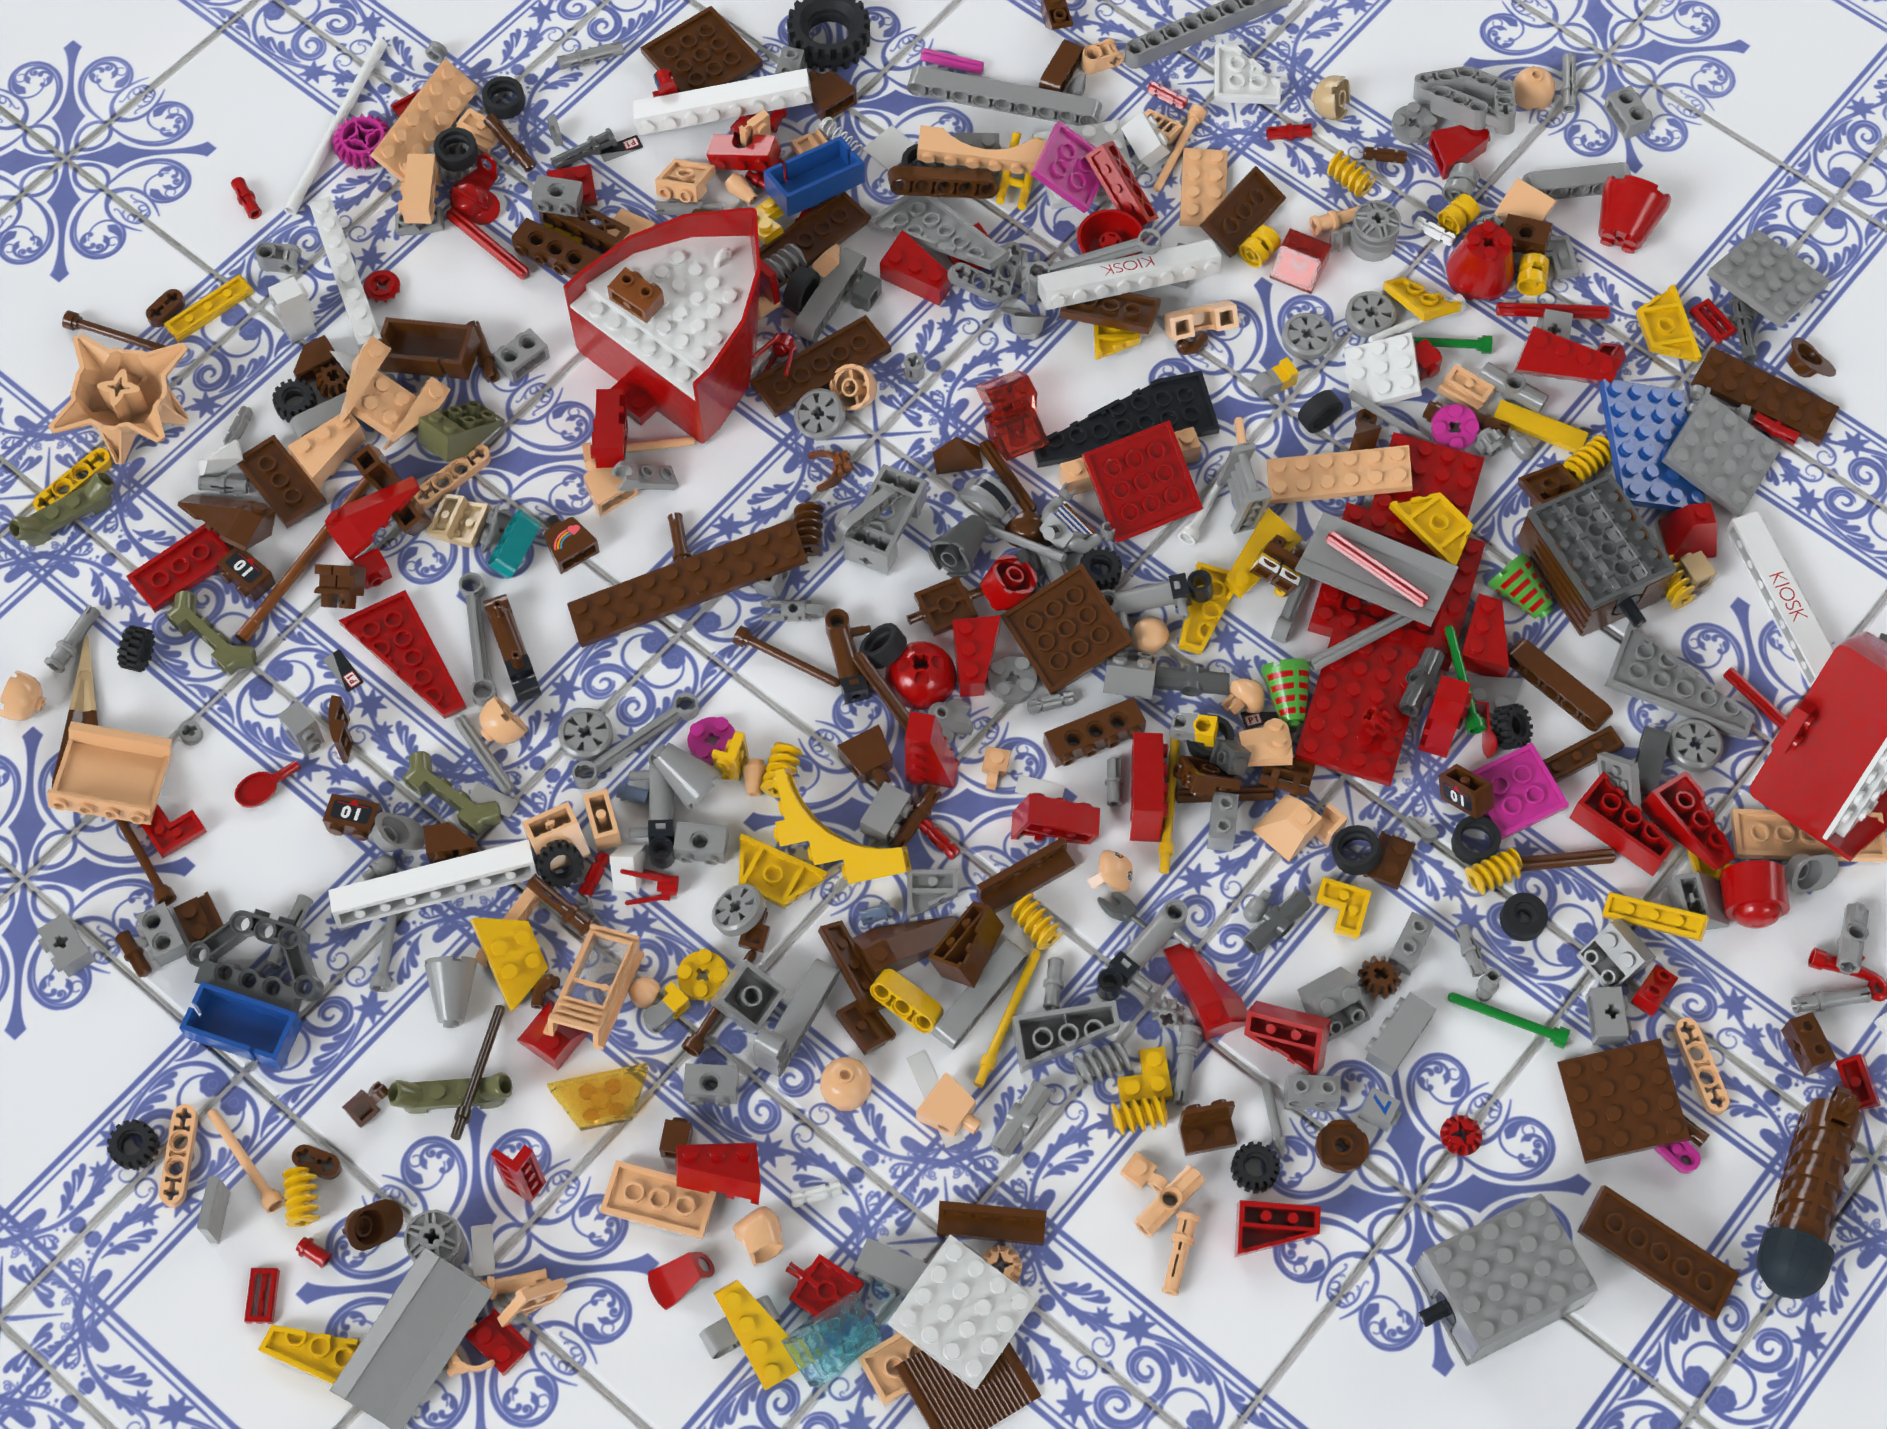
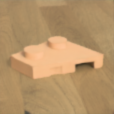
[497,1278,568,1327]

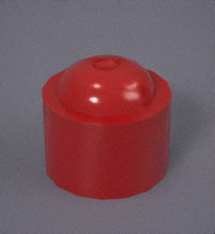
[1719,860,1790,929]

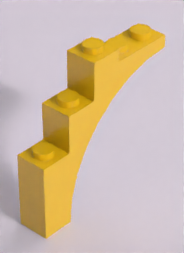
[773,768,912,884]

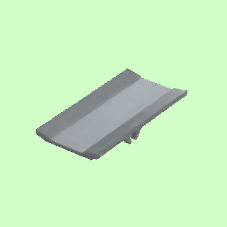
[1295,512,1458,627]
[329,1247,494,1429]

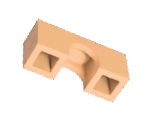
[1163,300,1239,341]

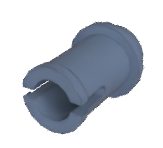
[616,782,649,805]
[859,901,893,926]

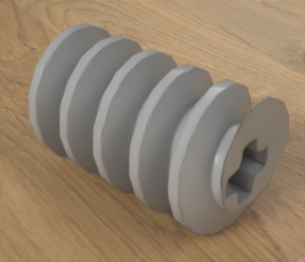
[763,244,807,285]
[1073,1041,1132,1087]

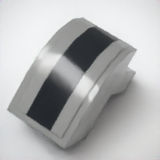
[958,473,1017,518]

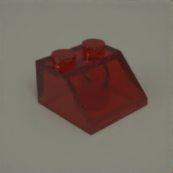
[1269,228,1332,294]
[975,370,1038,424]
[984,399,1049,461]

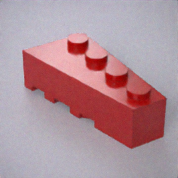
[1513,326,1622,385]
[905,711,959,789]
[1130,732,1168,842]
[1569,771,1675,877]

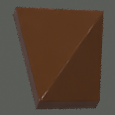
[1349,420,1382,451]
[933,437,983,475]

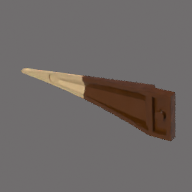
[52,635,98,787]

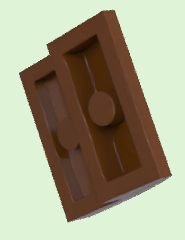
[328,695,354,764]

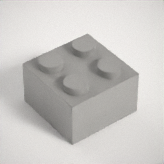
[709,959,787,1034]

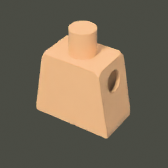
[583,459,639,517]
[916,1072,982,1137]

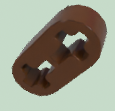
[146,289,185,327]
[291,1144,342,1180]

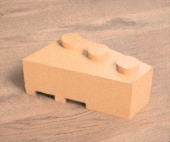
[398,154,442,224]
[288,413,365,491]

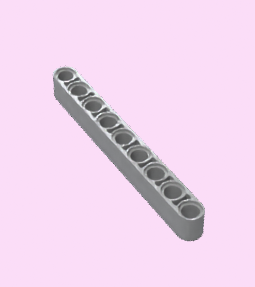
[1124,0,1292,69]
[907,66,1102,126]

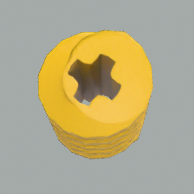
[1327,150,1376,198]
[1563,435,1612,484]
[1664,555,1696,610]
[760,742,803,798]
[1465,848,1523,895]
[1011,892,1064,950]
[1111,1094,1168,1136]
[282,1167,320,1227]

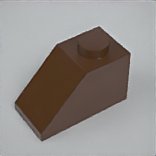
[293,335,338,384]

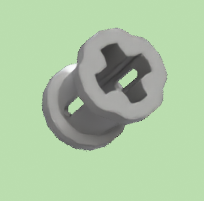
[904,352,925,383]

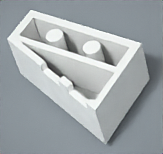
[268,276,317,344]

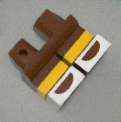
[1249,535,1305,594]

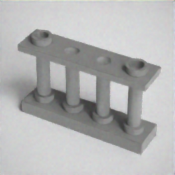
[1216,443,1272,534]

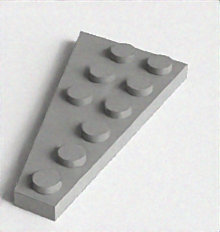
[1605,622,1755,740]

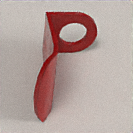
[449,153,498,195]
[1465,701,1498,759]
[648,1252,715,1310]

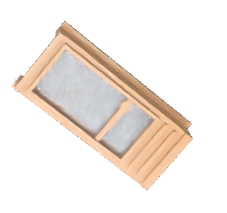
[543,924,644,1050]

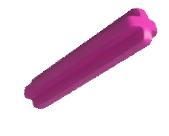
[921,48,984,74]

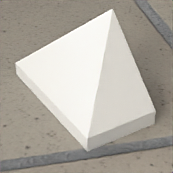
[197,439,244,477]

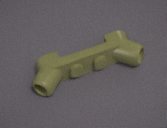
[9,472,115,546]
[165,591,257,676]
[402,751,502,835]
[388,1072,513,1114]

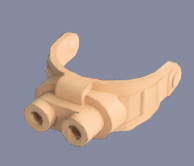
[445,1321,495,1377]

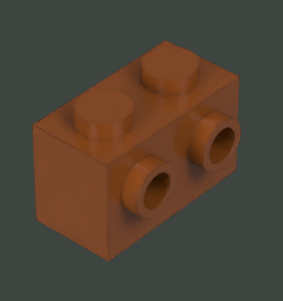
[607,267,664,324]

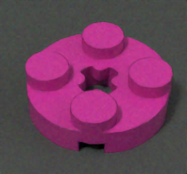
[1431,404,1479,450]
[687,717,735,766]

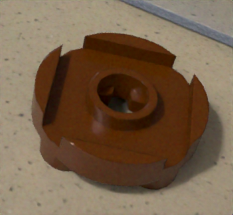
[1315,1119,1369,1174]

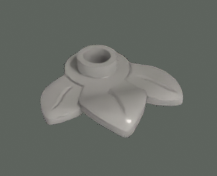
[928,699,973,744]

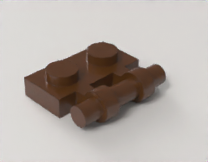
[1258,758,1316,797]

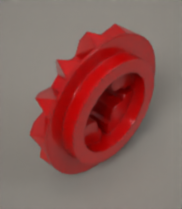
[363,270,401,303]
[1440,1114,1483,1156]

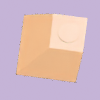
[1252,794,1323,862]

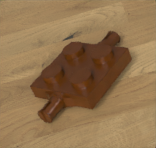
[906,576,984,636]

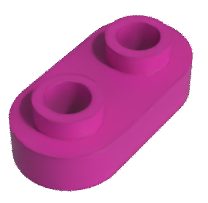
[1654,1141,1701,1174]

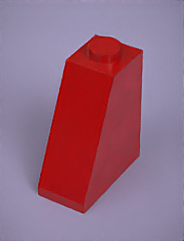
[1428,125,1490,180]

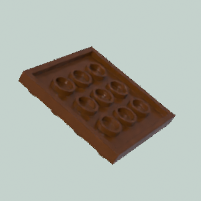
[640,6,763,93]
[1001,563,1134,695]
[1557,1038,1690,1164]

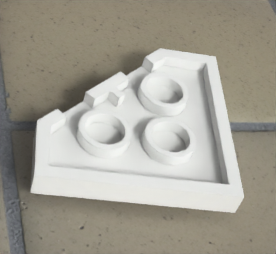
[1214,44,1281,105]

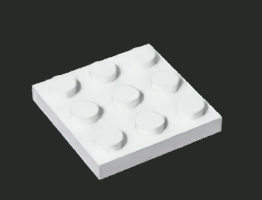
[1344,332,1422,412]

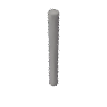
[1347,390,1432,442]
[987,524,1067,563]

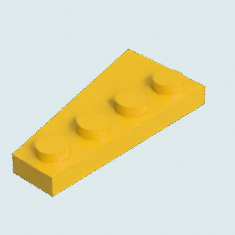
[1223,507,1303,599]
[1177,562,1234,655]
[713,1279,813,1391]

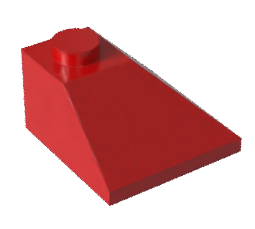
[1658,502,1717,562]
[517,1000,589,1070]

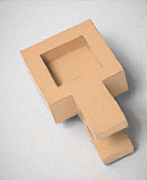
[982,746,1011,790]
[1120,1151,1168,1193]

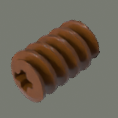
[793,502,824,556]

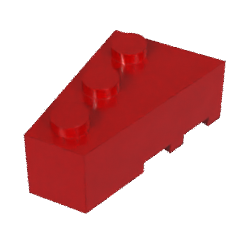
[880,230,951,306]
[590,388,628,468]
[952,615,1001,698]
[1418,675,1473,758]
[1011,793,1100,844]
[675,1143,761,1205]
[1234,1200,1321,1258]

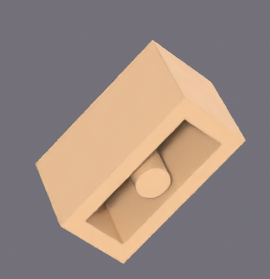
[583,788,622,851]

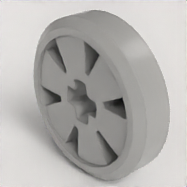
[1345,291,1397,338]
[1281,313,1333,360]
[794,388,846,441]
[558,708,614,761]
[1667,719,1723,772]
[712,884,765,937]

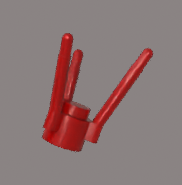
[752,333,797,377]
[620,869,679,905]

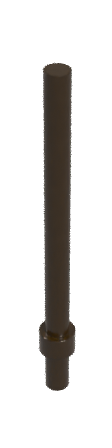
[450,1005,505,1140]

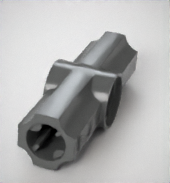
[1398,647,1445,717]
[1154,665,1230,697]
[1243,889,1312,955]

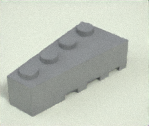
[1011,1000,1120,1073]

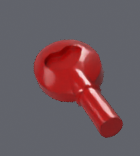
[234,760,301,808]

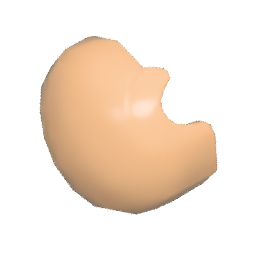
[1131,616,1169,655]

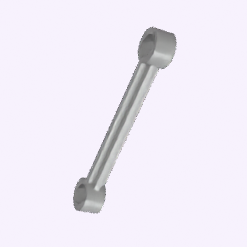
[1027,228,1162,287]
[1271,526,1317,644]
[459,572,497,707]
[572,692,699,789]

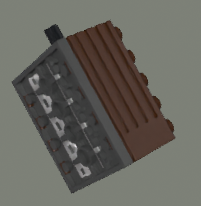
[1517,473,1677,636]

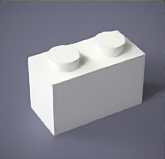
[1121,112,1170,168]

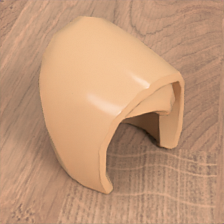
[732,1206,784,1266]

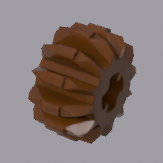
[316,362,350,400]
[1357,956,1402,1000]

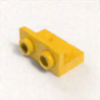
[712,731,749,781]

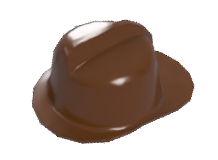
[1786,337,1836,378]
[1004,511,1054,548]
[341,1199,404,1251]

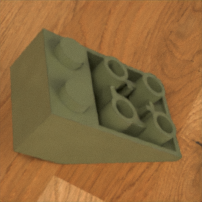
[418,401,505,462]

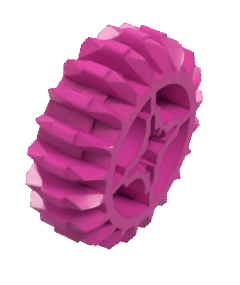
[333,113,390,171]

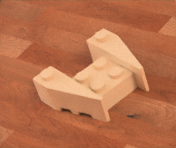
[339,335,451,451]

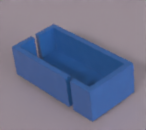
[763,136,865,217]
[179,981,303,1070]

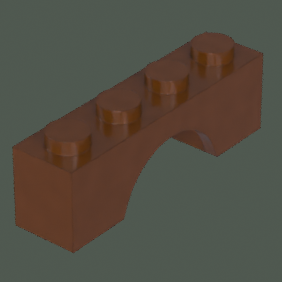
[350,444,432,536]

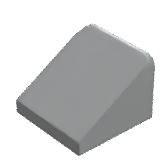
[1066,73,1086,96]

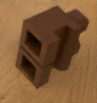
[314,564,366,609]

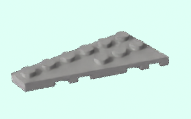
[868,195,1008,270]

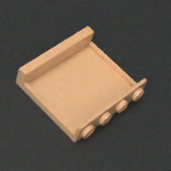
[47,721,172,825]

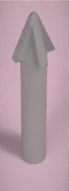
[1261,1082,1286,1159]

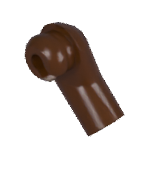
[1176,332,1208,355]

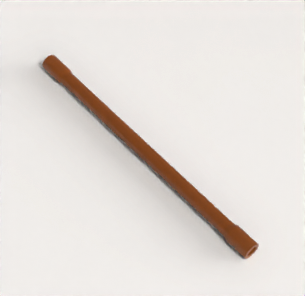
[235,461,389,644]

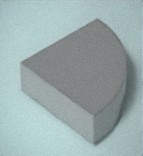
[547,114,563,146]

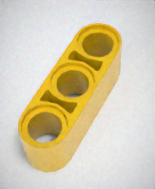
[870,969,944,1033]

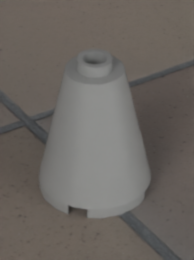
[652,743,723,810]
[424,956,477,1028]

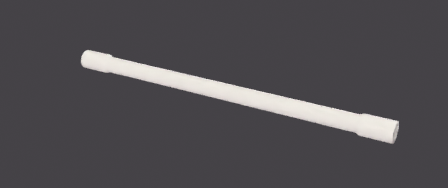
[284,38,388,215]

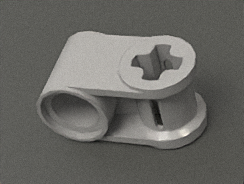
[255,242,302,274]

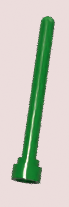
[1414,335,1492,354]
[1445,625,1487,734]
[1447,992,1570,1049]

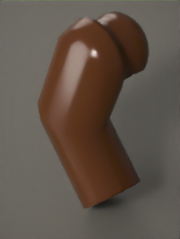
[531,974,560,1009]

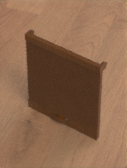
[893,1342,1041,1429]

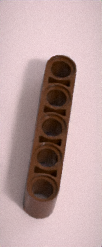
[887,165,998,199]
[1508,638,1613,732]

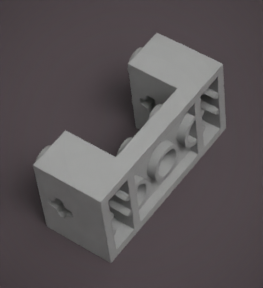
[843,464,927,576]

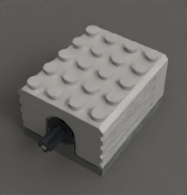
[1412,1193,1598,1367]

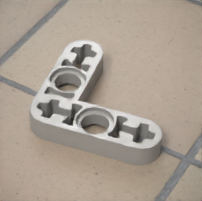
[947,241,1022,304]

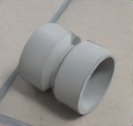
[1442,163,1480,203]

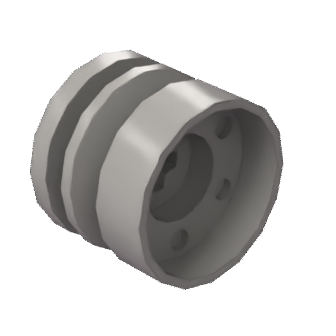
[1349,200,1401,262]
[404,1209,467,1268]

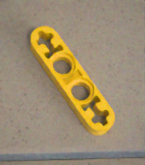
[33,448,113,511]

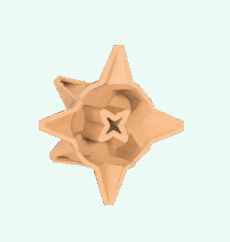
[48,333,189,464]

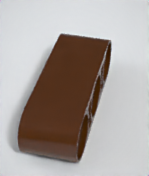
[1039,39,1085,92]

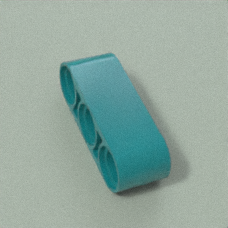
[487,509,541,579]

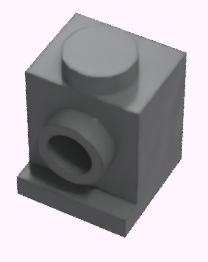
[850,270,882,312]
[1209,739,1251,776]

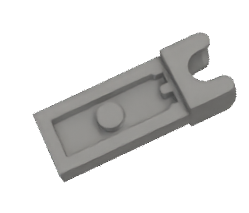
[611,461,679,491]

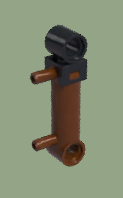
[483,594,542,703]

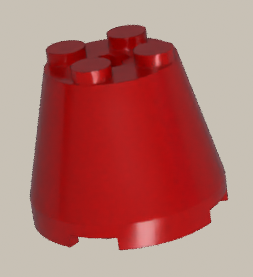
[1598,175,1671,254]
[1446,220,1515,301]

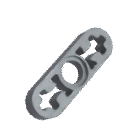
[837,485,898,538]

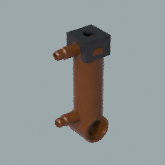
[825,609,885,704]

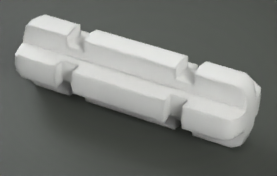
[1413,216,1456,246]
[790,1181,843,1208]

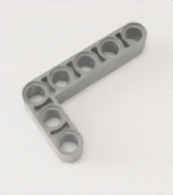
[753,958,840,1077]

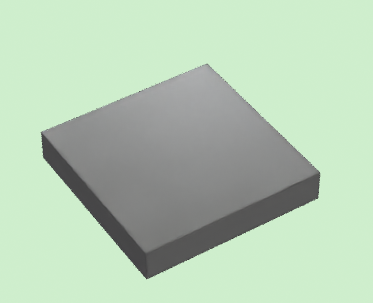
[197,1176,231,1244]

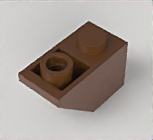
[1040,0,1073,30]
[423,822,480,863]

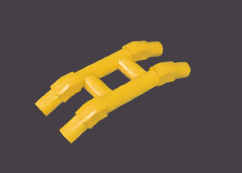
[996,132,1043,210]

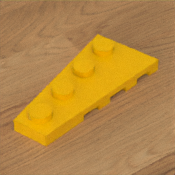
[258,1325,361,1385]

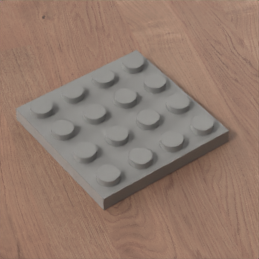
[1707,229,1830,328]
[1662,392,1781,517]

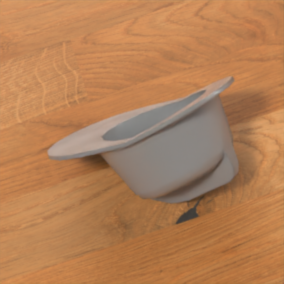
[999,307,1050,340]
[368,812,425,852]
[1783,854,1838,894]

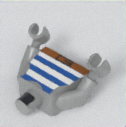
[1039,483,1115,554]

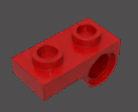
[1630,964,1678,1017]

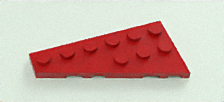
[339,590,467,719]

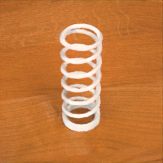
[819,117,863,156]

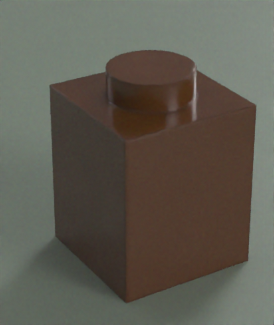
[659,1117,693,1159]

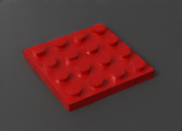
[1081,420,1203,543]

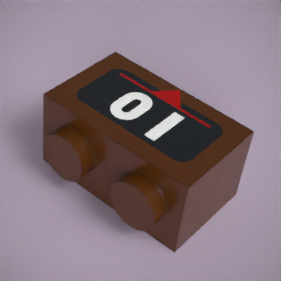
[217,547,276,602]
[1438,764,1494,819]
[322,794,383,841]

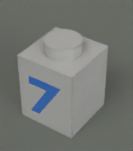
[1358,1087,1402,1131]

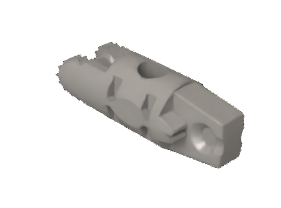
[1021,250,1041,305]
[762,600,824,622]

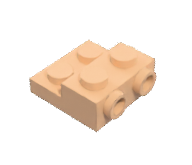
[655,159,715,203]

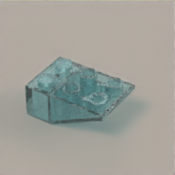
[781,1291,884,1387]

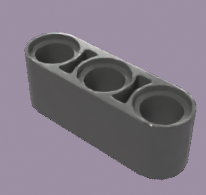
[1635,725,1670,795]

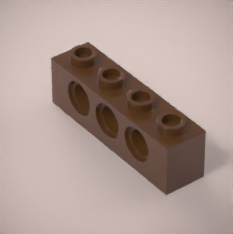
[512,217,602,279]
[1043,697,1146,768]

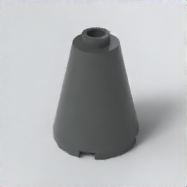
[928,515,988,578]

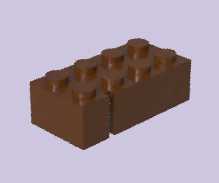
[379,317,481,380]

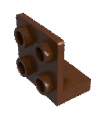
[1178,1099,1237,1156]

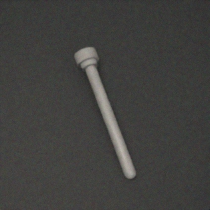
[369,914,398,992]

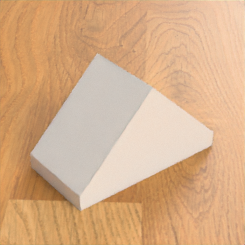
[609,844,648,893]

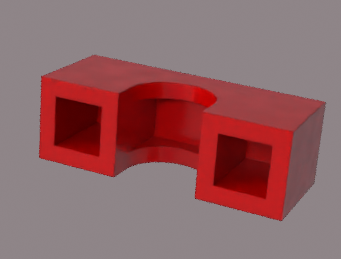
[706,134,781,171]

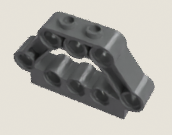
[186,909,324,1014]

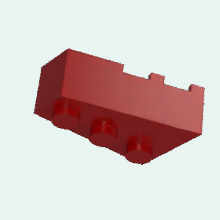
[1461,593,1509,677]
[1244,1001,1331,1075]

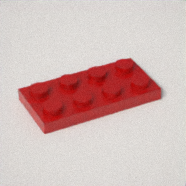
[126,523,231,613]

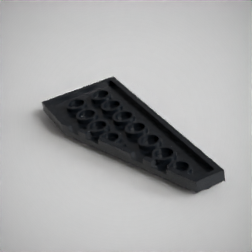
[1032,370,1220,468]

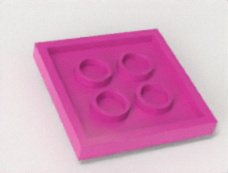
[1030,121,1101,213]
[1472,743,1569,840]

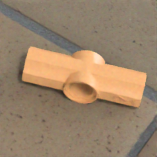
[1134,1165,1205,1238]

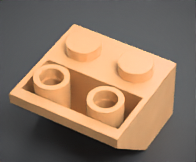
[522,802,591,872]

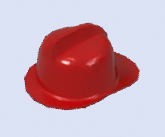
[450,182,500,225]

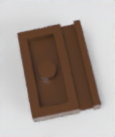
[1363,831,1416,890]
[173,891,224,945]
[835,1000,896,1056]

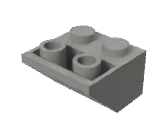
[1103,650,1157,700]
[1667,872,1730,930]
[1576,918,1656,987]
[1297,966,1370,1042]

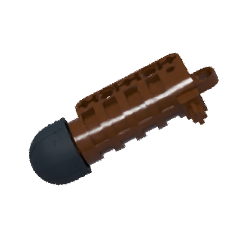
[1757,1085,1864,1299]

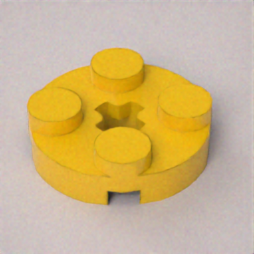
[677,949,728,1002]

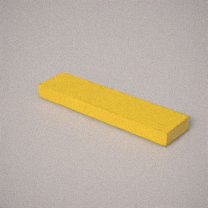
[164,274,254,343]
[1493,399,1589,453]
[1602,892,1709,942]

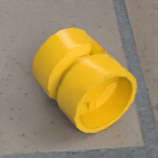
[1437,193,1480,235]
[1239,225,1281,268]
[1516,253,1550,296]

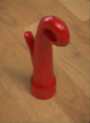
[1808,947,1887,1002]

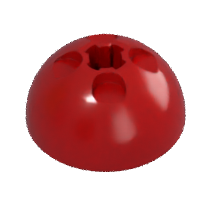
[1077,209,1145,259]
[884,641,957,710]

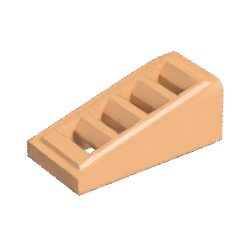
[1144,108,1183,148]
[812,243,840,278]

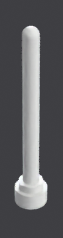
[1368,293,1467,343]
[1178,477,1224,546]

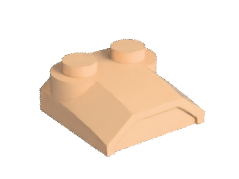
[1236,718,1293,767]

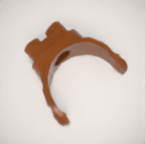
[808,450,854,492]

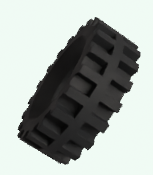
[787,0,870,72]

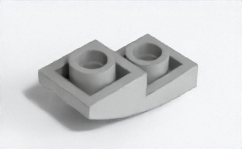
[395,207,445,235]

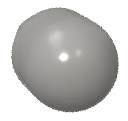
[1506,430,1535,460]
[361,855,396,881]
[1243,890,1272,923]

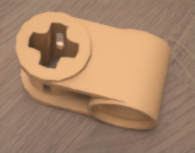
[1081,38,1124,74]

